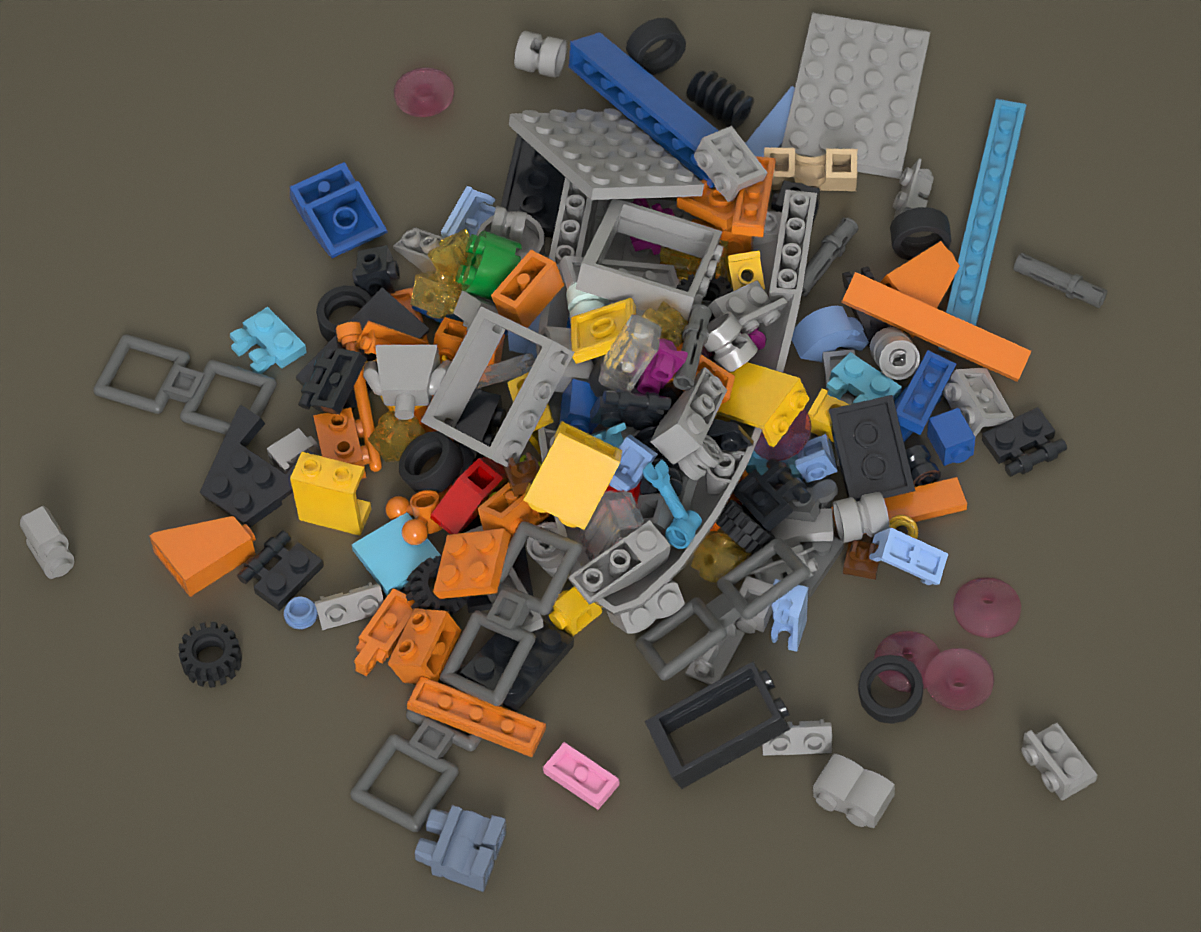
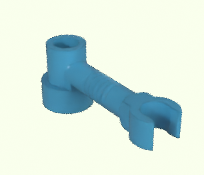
[643,460,702,549]

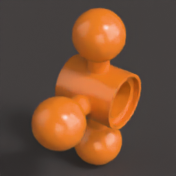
[385,484,452,545]

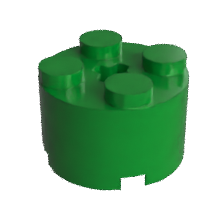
[456,230,522,301]

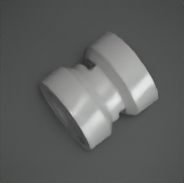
[490,206,527,243]
[678,435,723,480]

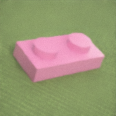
[543,742,619,810]

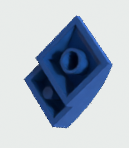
[290,162,387,258]

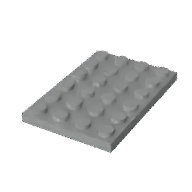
[781,13,930,179]
[509,108,704,200]

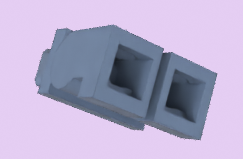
[415,805,506,892]

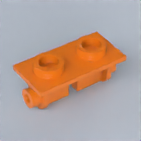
[354,321,426,354]

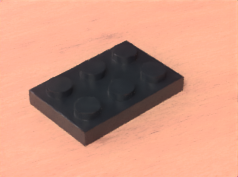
[827,395,915,502]
[460,621,574,712]

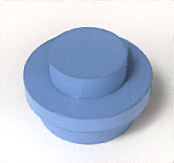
[284,597,318,629]

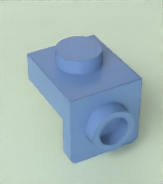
[795,434,838,483]
[609,435,658,491]

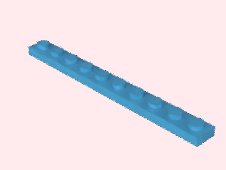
[938,99,1026,353]

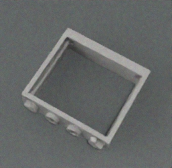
[576,199,724,324]
[421,306,575,467]

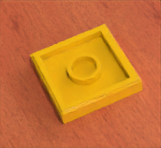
[571,298,638,364]

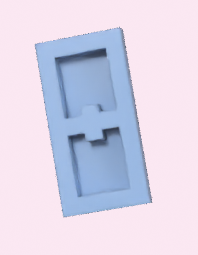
[441,186,496,245]
[869,528,948,585]
[771,579,808,652]

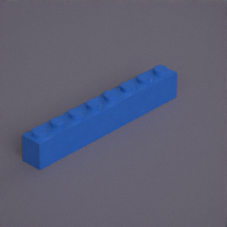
[569,32,718,188]

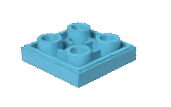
[351,512,441,596]

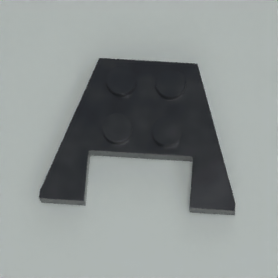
[200,405,317,528]

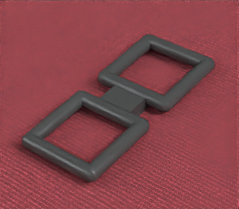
[93,334,277,435]
[440,521,583,706]
[636,538,810,680]
[350,662,505,832]

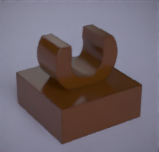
[504,452,540,496]
[843,540,880,580]

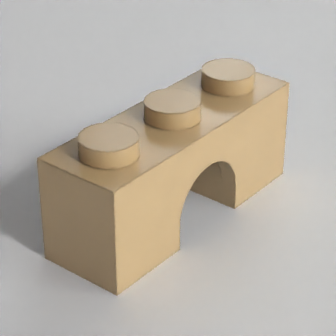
[764,148,857,191]

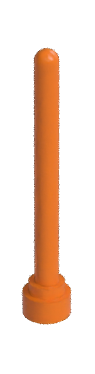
[336,322,382,472]

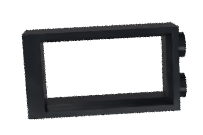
[645,662,790,789]

